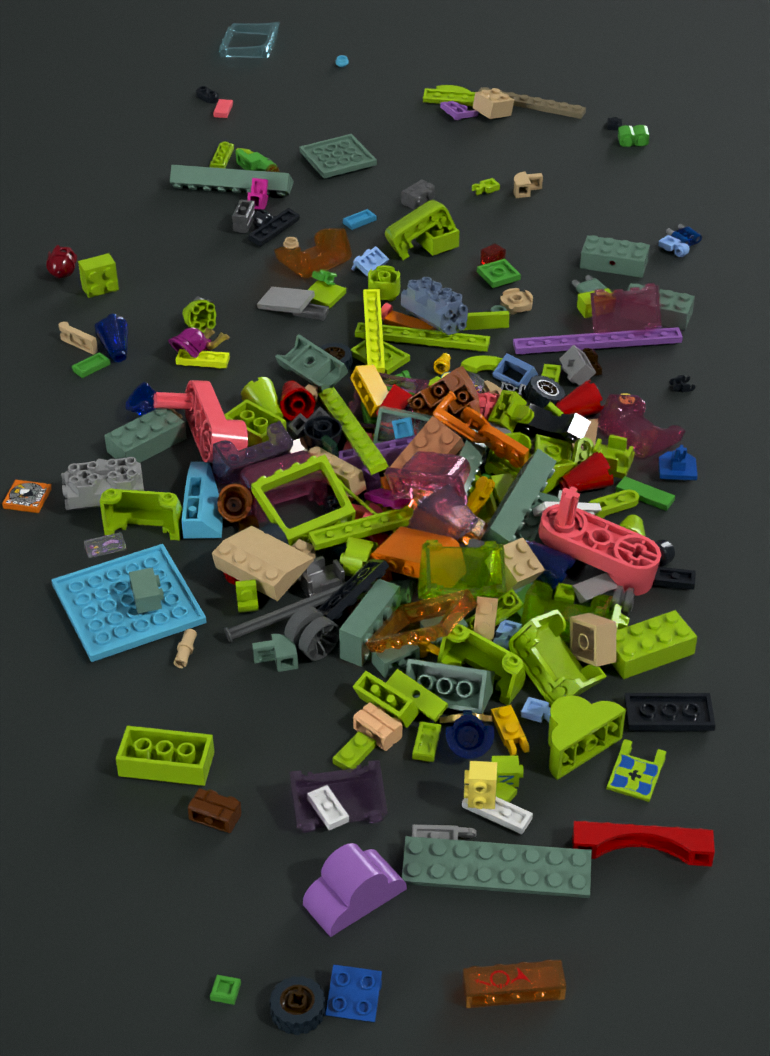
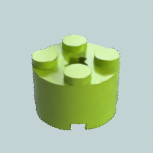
[368,265,400,301]
[340,537,379,577]

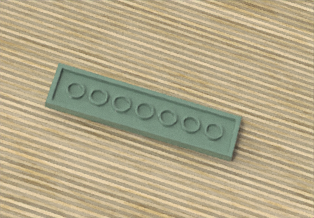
[402,836,592,898]

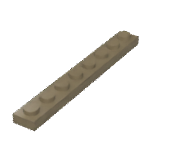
[478,87,586,119]

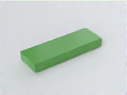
[616,476,675,511]

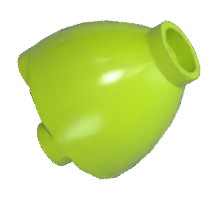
[182,300,216,333]

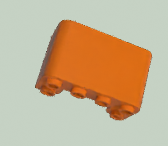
[370,527,466,599]

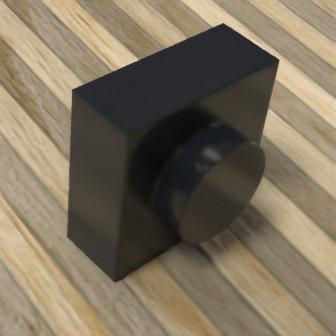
[607,117,622,130]

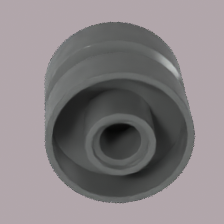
[284,605,340,661]

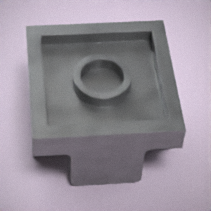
[297,556,346,597]

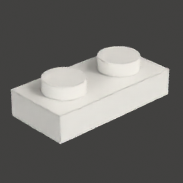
[307,785,349,830]

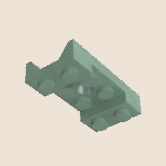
[275,334,348,393]

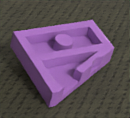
[440,101,479,120]

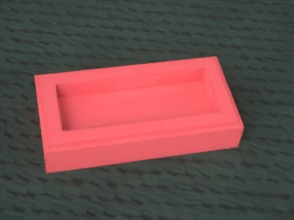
[213,99,233,118]

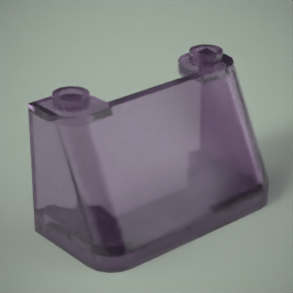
[289,760,388,832]

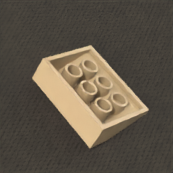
[212,526,314,601]

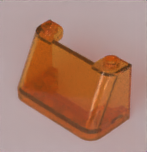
[274,228,352,278]

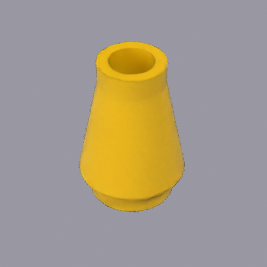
[433,353,451,374]

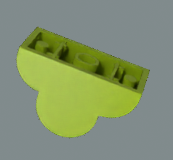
[548,695,626,780]

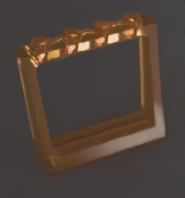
[365,589,478,653]

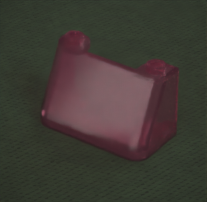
[598,394,685,458]

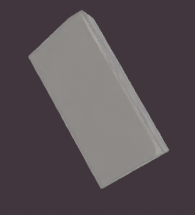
[572,573,617,604]

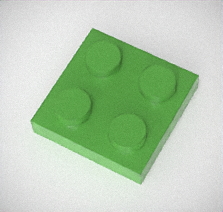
[477,259,521,288]

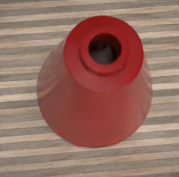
[280,380,315,421]
[555,380,604,417]
[559,452,614,492]

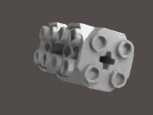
[61,457,144,510]

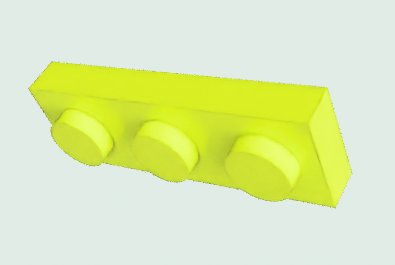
[176,349,230,368]

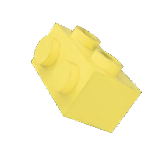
[464,761,497,809]

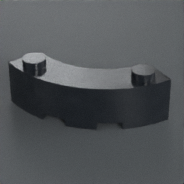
[517,403,591,444]

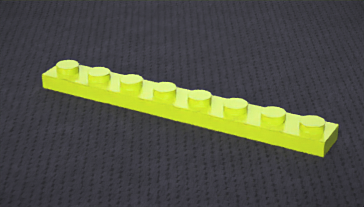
[363,289,385,374]

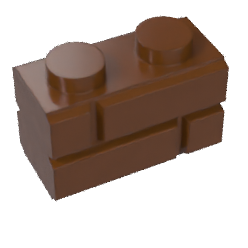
[188,788,242,833]

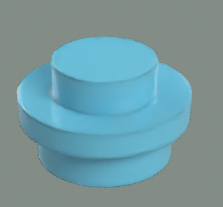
[335,55,349,67]

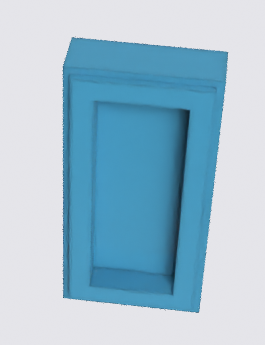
[343,209,377,230]

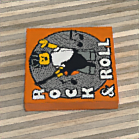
[2,480,51,513]

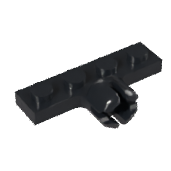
[249,208,300,247]

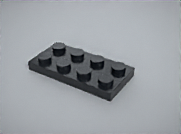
[317,559,389,621]
[624,693,716,731]

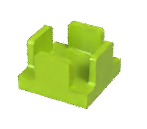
[593,435,635,479]

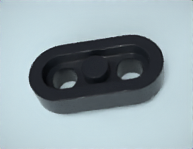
[196,86,219,103]
[322,495,341,514]

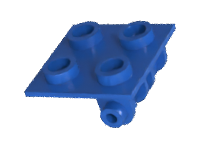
[326,965,382,1022]

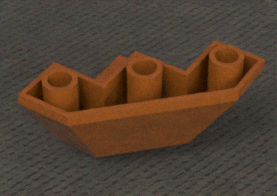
[407,366,480,424]

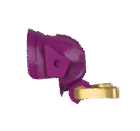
[169,327,230,358]

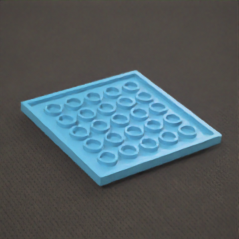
[51,544,207,662]

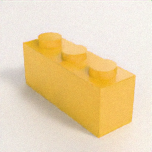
[350,365,389,418]

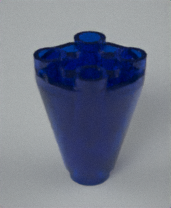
[94,313,129,362]
[525,539,576,591]

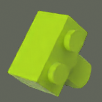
[488,390,534,433]

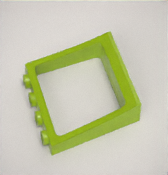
[251,454,356,546]

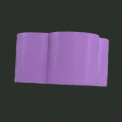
[303,843,407,937]

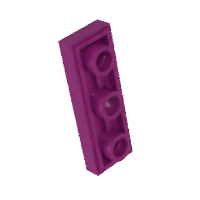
[364,488,411,510]

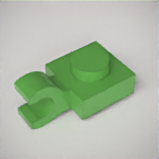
[312,269,337,285]

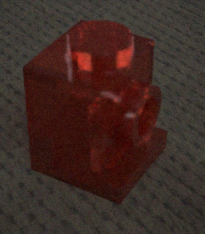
[480,243,506,265]

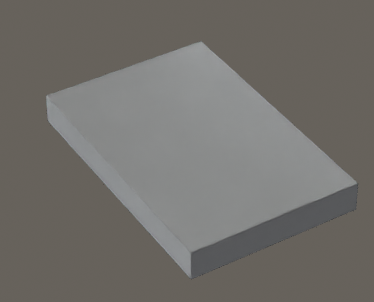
[257,287,315,313]

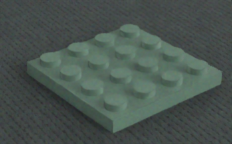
[299,134,377,178]

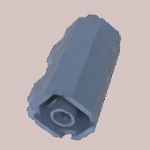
[401,277,468,335]

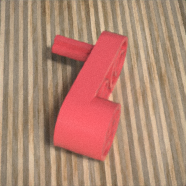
[153,380,248,463]
[538,486,661,596]

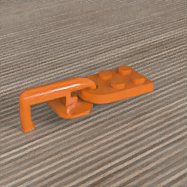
[433,391,529,468]

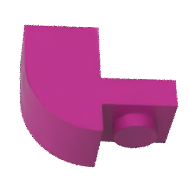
[247,178,268,209]

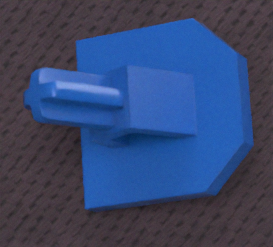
[658,445,698,480]

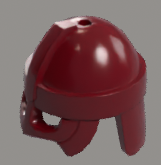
[46,245,77,278]

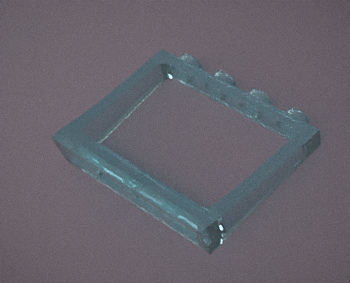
[219,22,280,58]

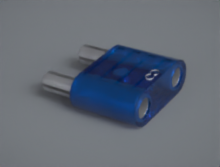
[666,224,702,246]

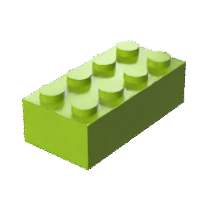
[611,610,697,679]
[116,726,214,786]

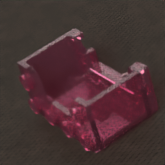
[240,450,327,523]

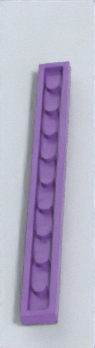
[513,327,683,354]

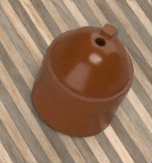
[217,484,253,522]

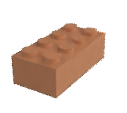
[384,416,465,499]

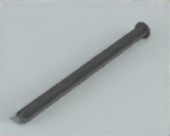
[224,581,375,643]

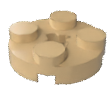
[500,288,533,314]

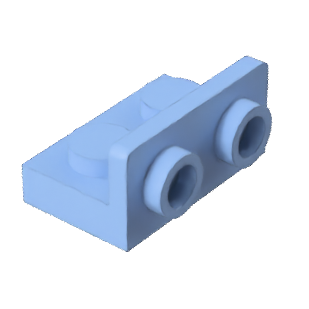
[351,246,389,277]

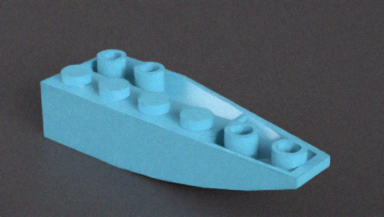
[181,462,223,539]

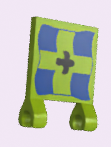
[607,739,666,802]

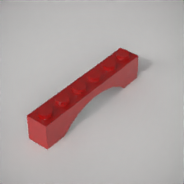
[572,821,715,867]

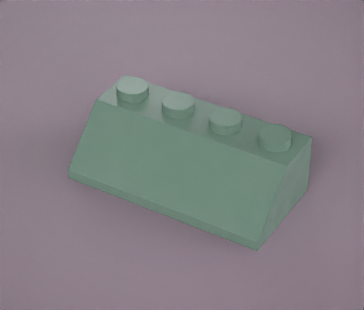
[406,659,495,714]

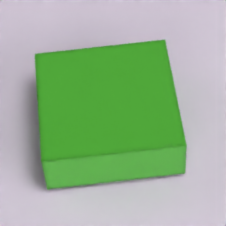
[210,975,241,1005]

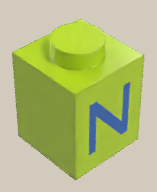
[491,756,523,787]

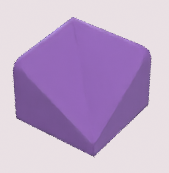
[363,469,381,492]

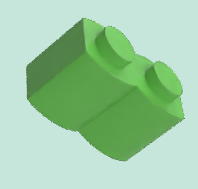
[618,125,649,147]

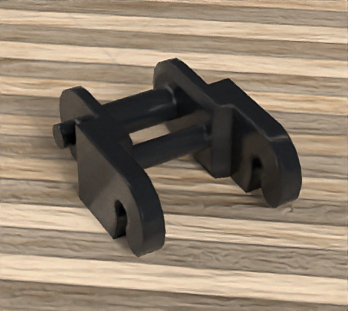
[669,375,695,393]

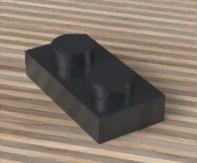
[654,567,696,590]

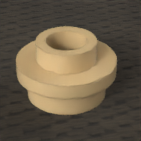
[283,237,299,251]

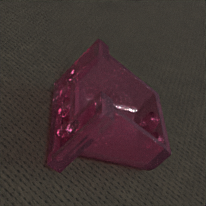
[385,451,471,507]

